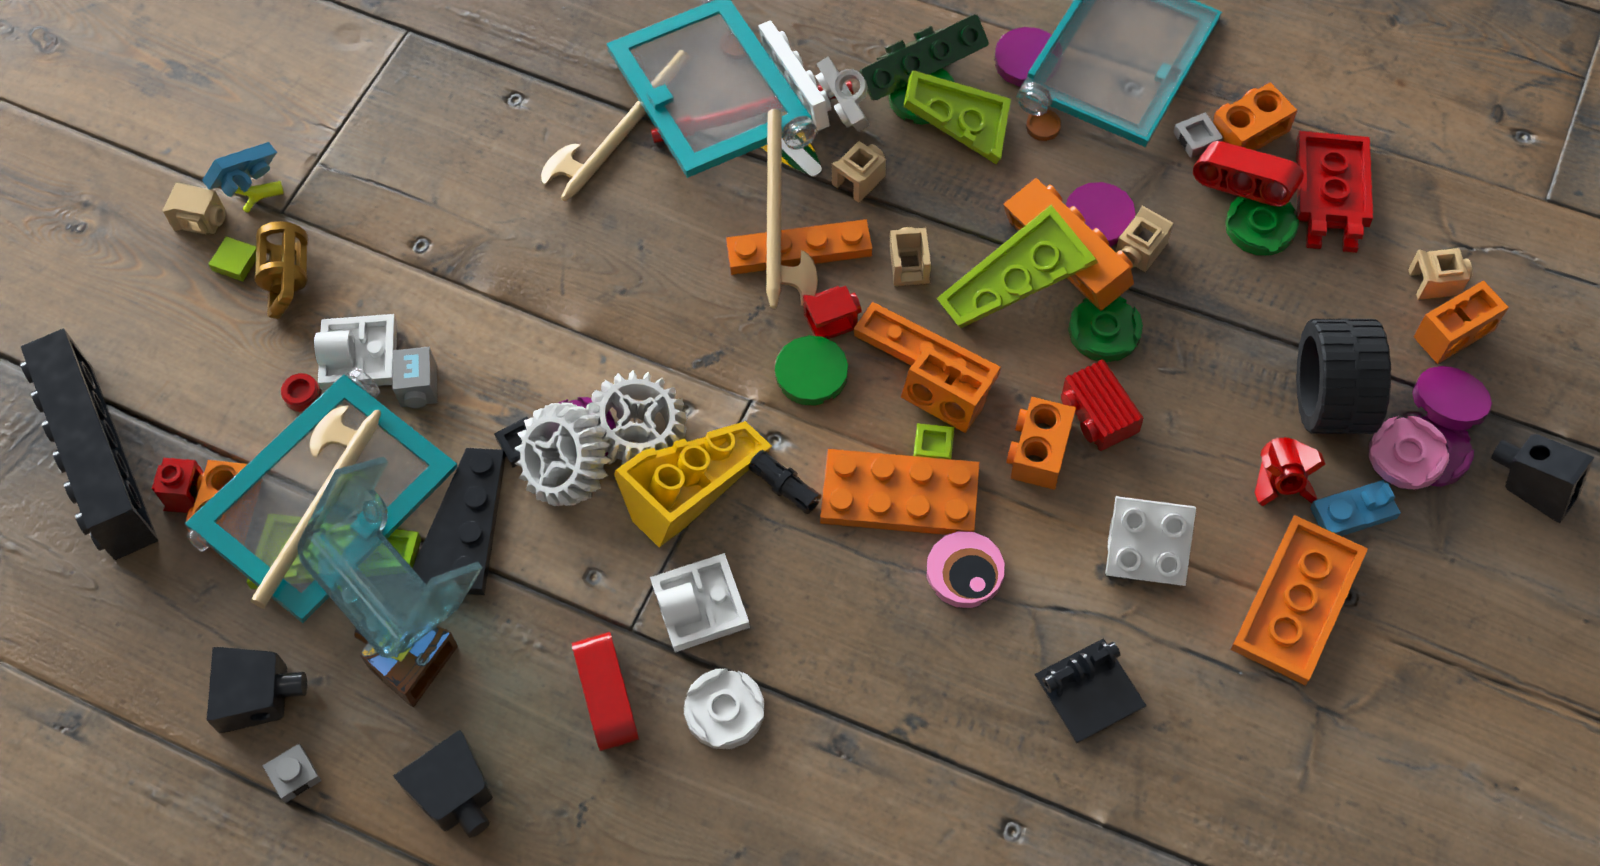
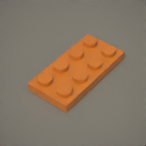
[820,449,980,535]
[1230,515,1368,686]

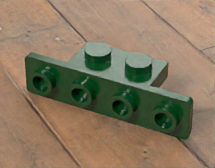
[859,14,989,101]

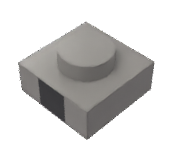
[1173,112,1223,158]
[263,744,322,803]

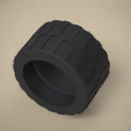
[1296,319,1391,434]

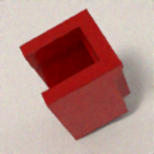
[803,285,862,339]
[152,458,204,513]

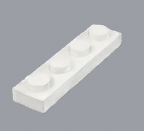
[758,20,831,131]

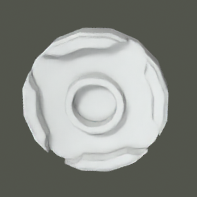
[684,669,764,749]

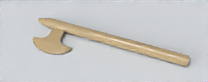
[541,52,690,201]
[766,109,818,309]
[250,406,381,608]

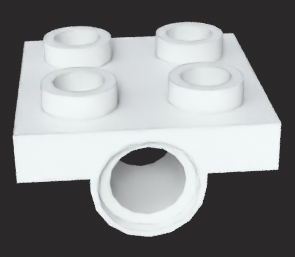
[816,57,870,132]
[314,314,397,390]
[1105,496,1196,586]
[650,553,750,652]

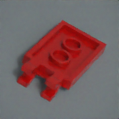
[1296,131,1373,253]

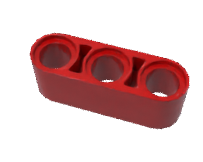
[1193,141,1304,207]
[571,632,639,751]

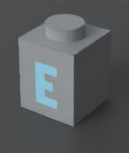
[392,347,438,408]

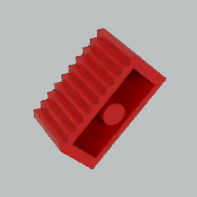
[1061,359,1144,451]

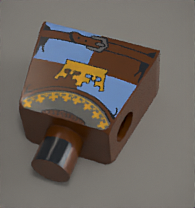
[354,611,458,708]

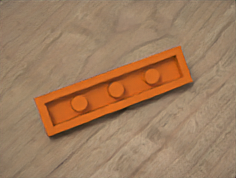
[726,219,872,275]
[854,302,1001,389]

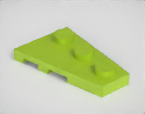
[903,70,1011,165]

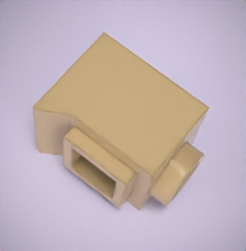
[832,141,886,203]
[162,183,226,235]
[1116,206,1173,272]
[890,227,931,286]
[1408,248,1473,300]

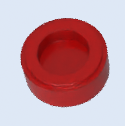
[281,373,321,412]

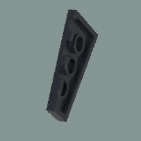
[405,448,506,595]

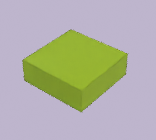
[208,236,256,281]
[913,423,955,459]

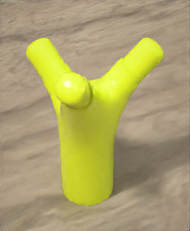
[235,181,284,213]

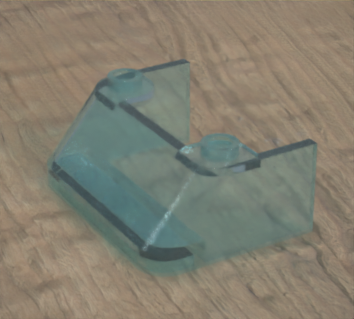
[298,456,482,658]

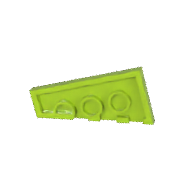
[937,205,1099,328]

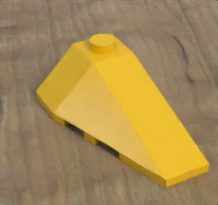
[614,421,772,548]

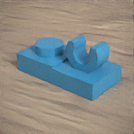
[202,142,277,197]
[1310,480,1401,536]

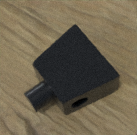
[1491,434,1594,523]
[207,647,307,733]
[393,730,493,838]

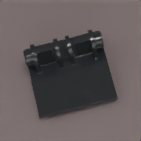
[1035,638,1147,744]

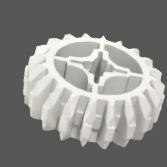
[586,371,687,466]
[514,403,612,506]

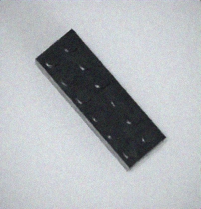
[20,328,159,560]

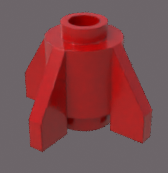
[1255,437,1326,506]

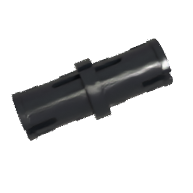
[748,450,822,514]

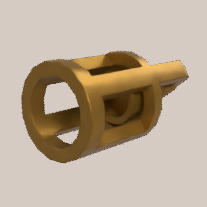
[255,221,308,319]

